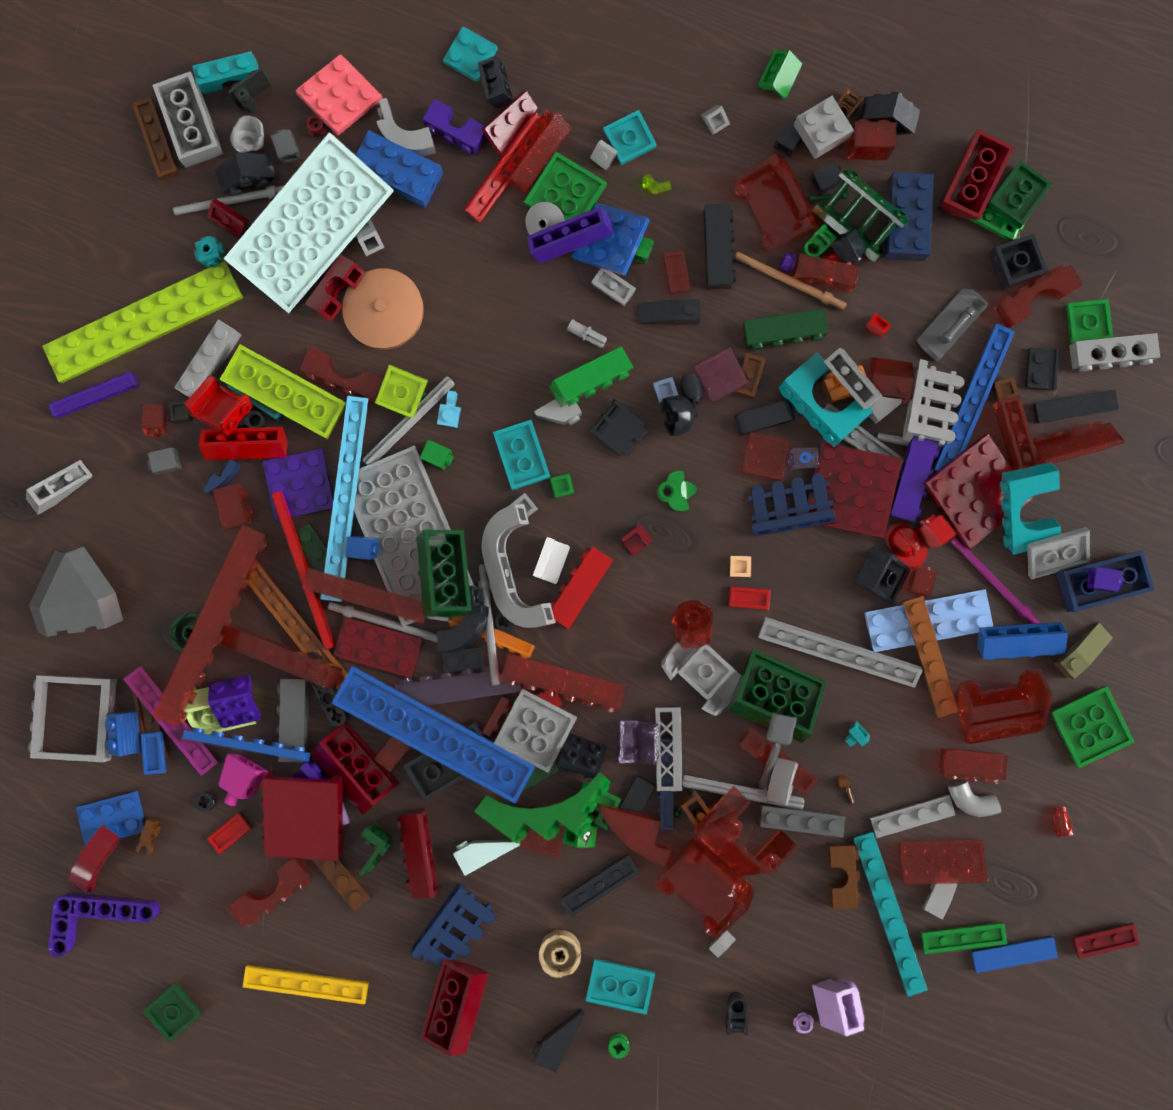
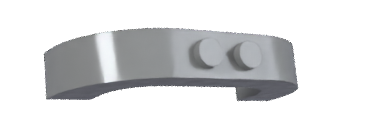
[482,504,555,628]

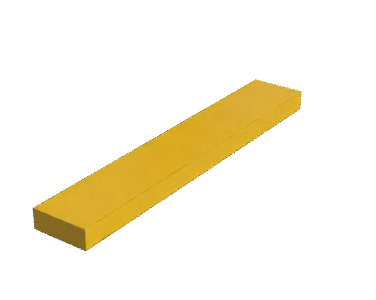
[242,965,369,1004]

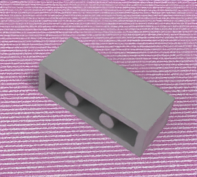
[824,348,883,409]

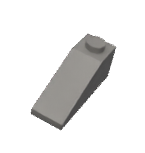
[26,460,93,515]

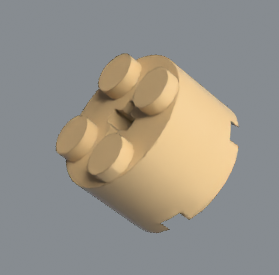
[539,929,581,977]

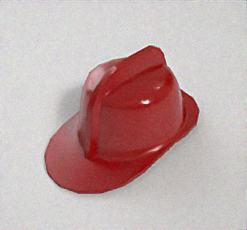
[885,522,928,567]

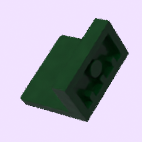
[358,822,392,877]

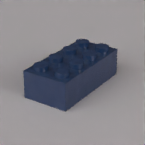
[884,172,934,261]
[1056,550,1155,612]

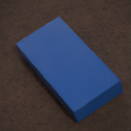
[140,731,166,775]

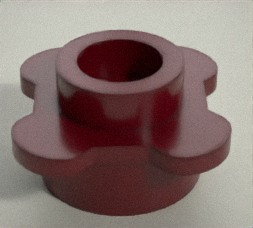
[306,115,327,136]

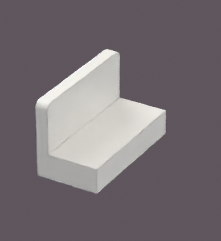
[533,537,570,584]

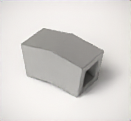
[709,929,736,957]

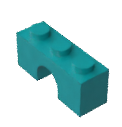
[192,51,259,94]

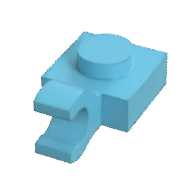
[437,391,461,428]

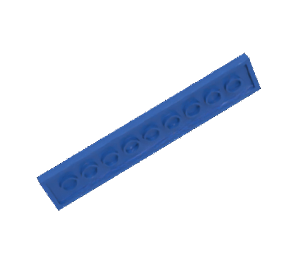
[332,666,536,803]

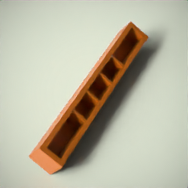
[448,615,535,659]

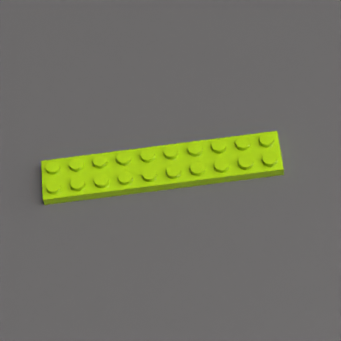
[42,261,243,383]

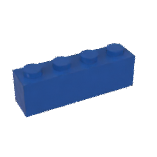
[977,622,1068,660]

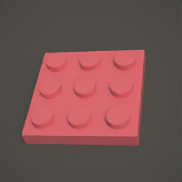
[296,54,382,136]

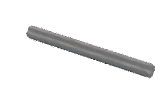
[362,376,454,465]
[682,775,804,810]

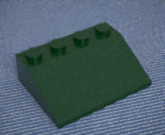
[728,649,827,743]

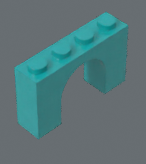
[778,353,873,447]
[1000,462,1061,554]

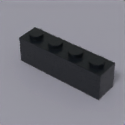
[704,204,736,289]

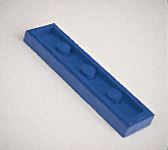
[971,936,1058,973]

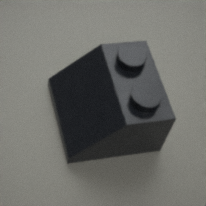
[854,547,911,605]

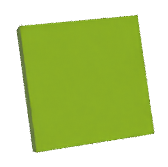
[375,365,428,419]

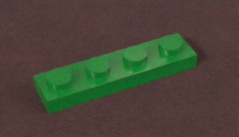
[920,922,1007,954]

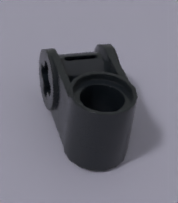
[726,992,748,1035]

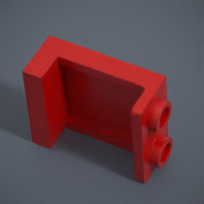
[184,375,253,436]

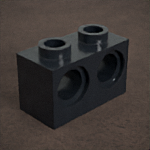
[478,55,513,108]

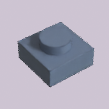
[653,377,678,403]

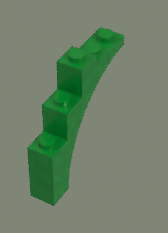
[474,773,610,844]

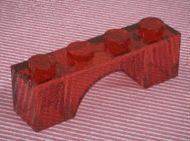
[996,264,1084,329]
[300,347,384,404]
[738,727,819,796]
[227,858,313,928]

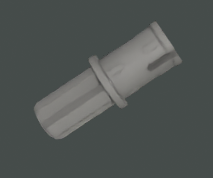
[567,319,607,348]

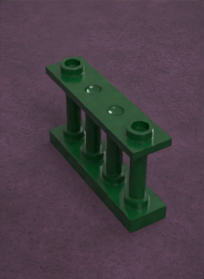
[812,168,909,262]

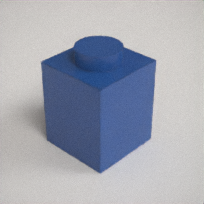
[346,536,380,560]

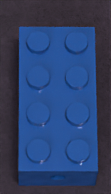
[355,130,443,208]

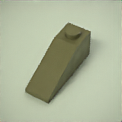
[1053,622,1113,679]

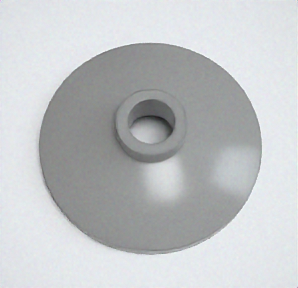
[526,202,565,235]

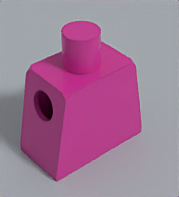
[219,754,269,806]

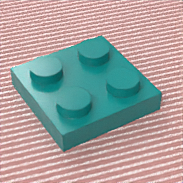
[443,27,498,83]
[603,110,657,165]

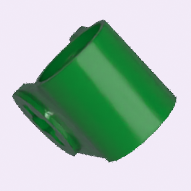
[801,224,838,263]

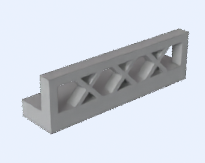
[656,706,683,791]

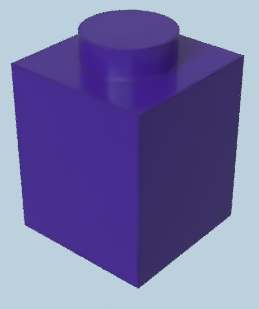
[1087,567,1123,592]

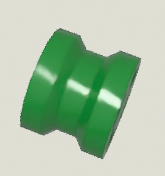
[608,1033,629,1059]

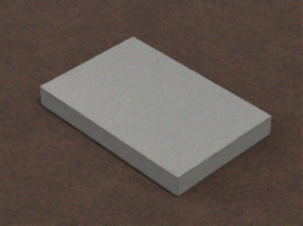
[1027,527,1090,580]

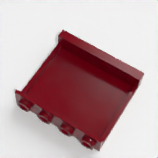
[260,771,343,861]

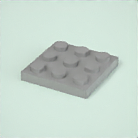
[494,689,577,773]

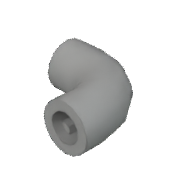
[948,780,1001,817]

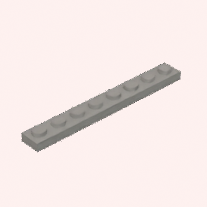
[758,617,922,688]

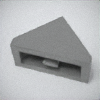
[869,397,902,424]

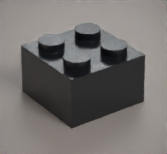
[989,233,1048,291]

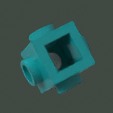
[194,236,226,268]

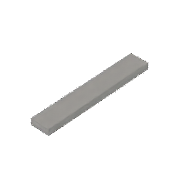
[824,402,904,479]

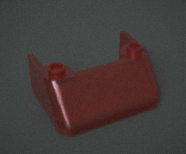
[695,786,798,877]

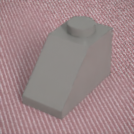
[534,399,582,425]

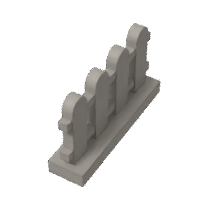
[902,359,964,446]

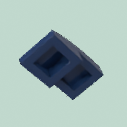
[203,459,242,495]

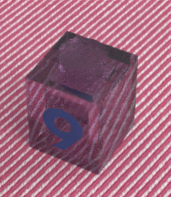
[787,447,819,471]

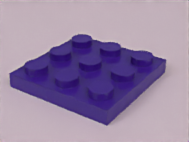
[262,449,334,521]

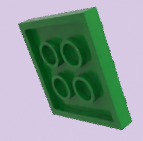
[524,152,607,221]
[1050,686,1134,768]

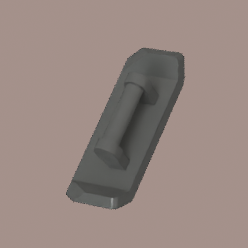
[917,288,989,362]

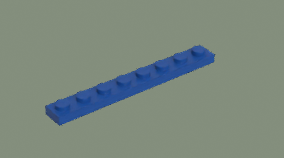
[933,323,1015,472]

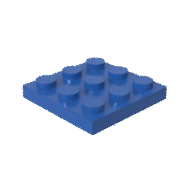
[572,203,650,276]

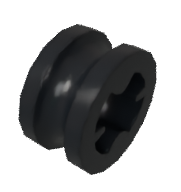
[495,613,514,631]
[195,793,216,811]

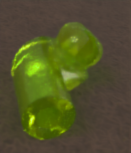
[642,174,671,194]

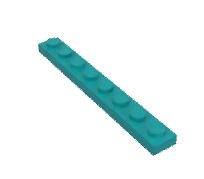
[852,831,928,997]

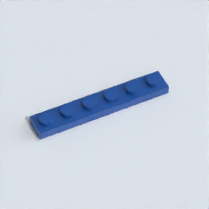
[182,727,310,761]

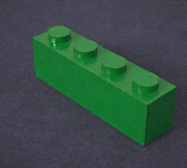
[549,346,634,407]

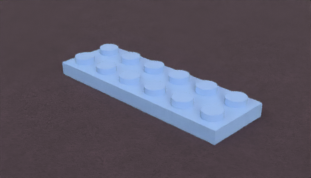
[864,589,993,652]

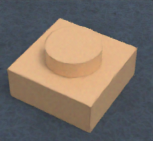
[730,556,751,577]

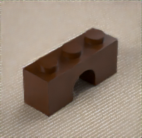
[827,843,861,910]

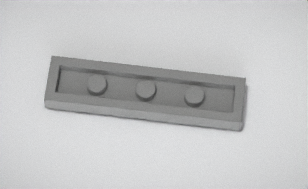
[869,794,955,838]

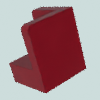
[621,524,653,555]

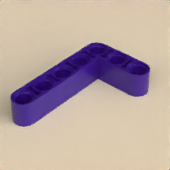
[49,893,160,957]

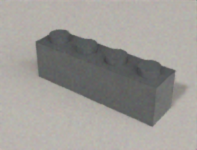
[276,678,309,762]
[757,803,845,837]

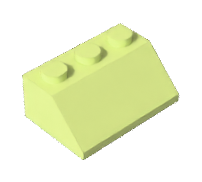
[183,687,257,734]

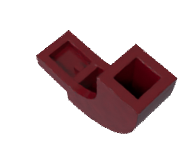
[69,825,119,893]

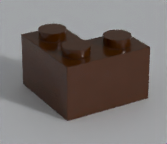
[677,789,738,840]

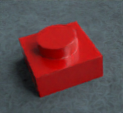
[866,313,891,338]

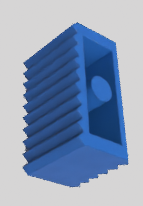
[105,710,141,756]

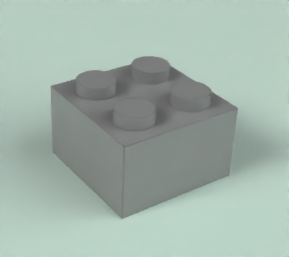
[794,96,854,159]

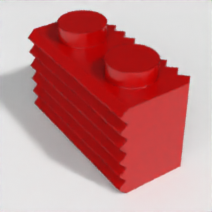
[916,514,956,548]

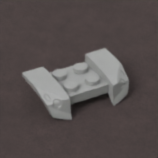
[662,628,741,716]

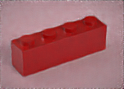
[199,427,288,461]
[551,547,613,629]

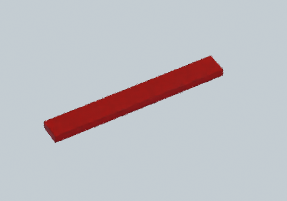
[271,492,336,650]

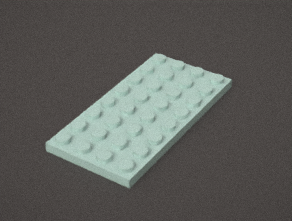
[224,132,394,313]

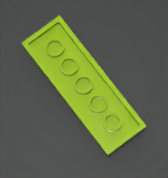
[220,344,346,439]

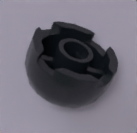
[661,395,697,436]

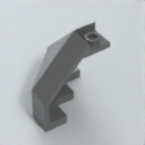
[29,546,123,637]

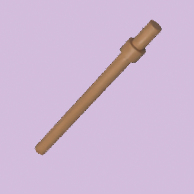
[735,252,847,311]

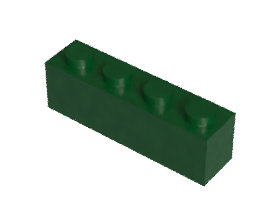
[742,309,829,351]

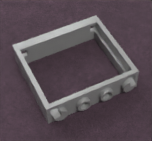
[28,675,117,762]

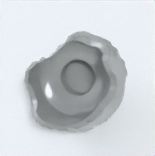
[230,115,264,153]

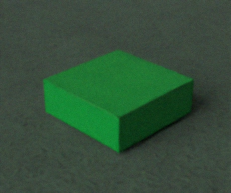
[550,473,574,498]

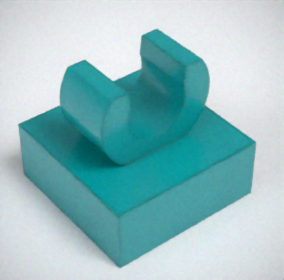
[845,720,870,747]

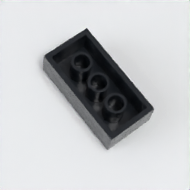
[404,721,487,802]

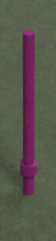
[950,536,1040,624]

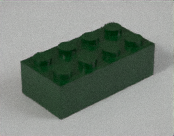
[416,530,471,617]

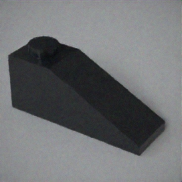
[638,299,700,325]
[532,1008,584,1073]

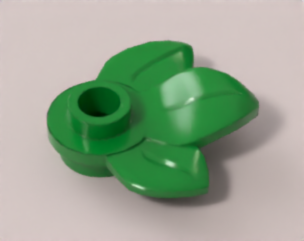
[657,471,697,511]

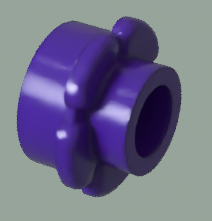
[780,253,797,272]

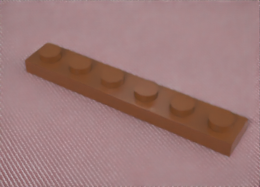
[902,595,958,718]

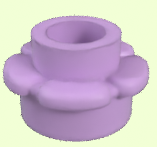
[793,1012,814,1033]

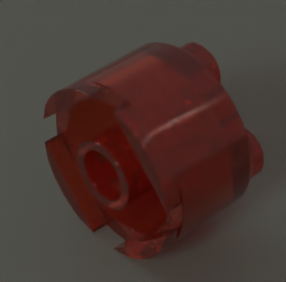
[672,600,714,649]

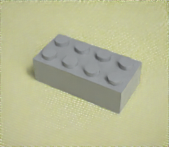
[153,71,223,168]

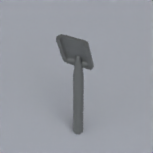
[757,713,797,790]

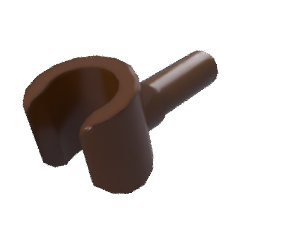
[837,776,854,804]

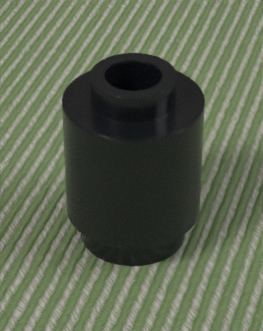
[681,373,704,405]

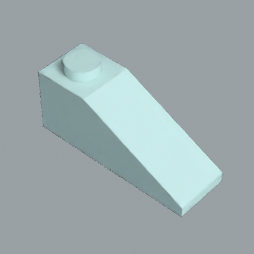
[453,839,520,876]

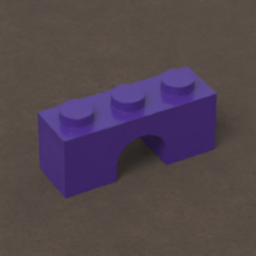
[423,98,487,155]

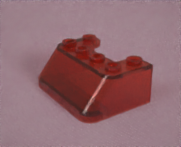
[956,669,1052,744]

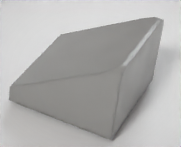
[701,105,730,135]

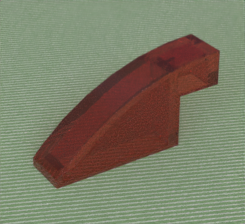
[597,803,674,867]

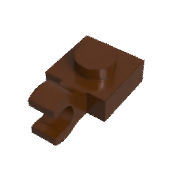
[136,817,161,856]

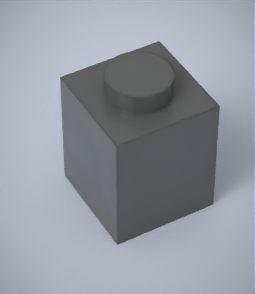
[271,129,302,165]
[147,447,182,475]

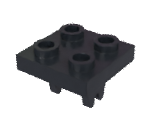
[557,733,607,779]

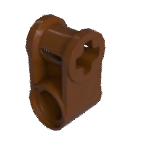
[837,86,865,120]

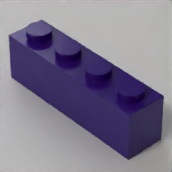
[527,206,614,264]
[890,436,939,522]

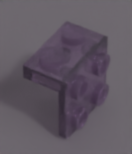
[616,720,660,765]

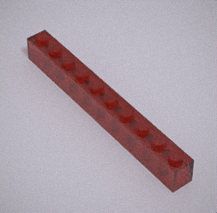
[152,525,267,727]

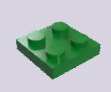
[1066,299,1113,344]

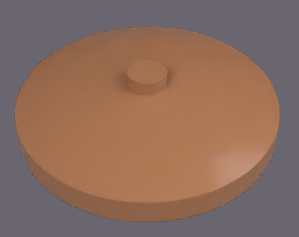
[342,268,424,350]

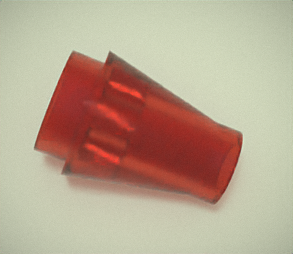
[1053,806,1075,837]

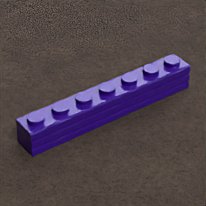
[49,372,139,418]

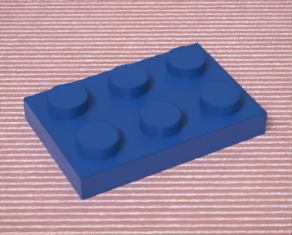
[76,791,145,846]

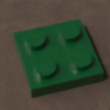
[143,982,203,1043]

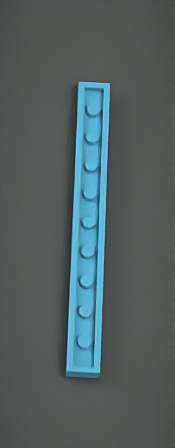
[321,396,368,602]

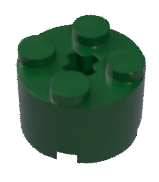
[170,613,219,654]

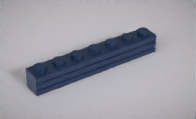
[657,738,673,830]

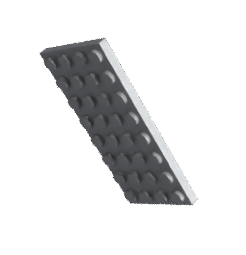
[354,445,474,627]

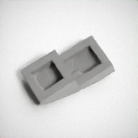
[767,757,798,806]
[922,870,959,920]

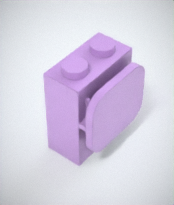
[812,979,864,1036]

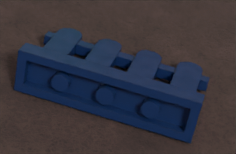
[748,473,837,537]
[411,881,495,971]

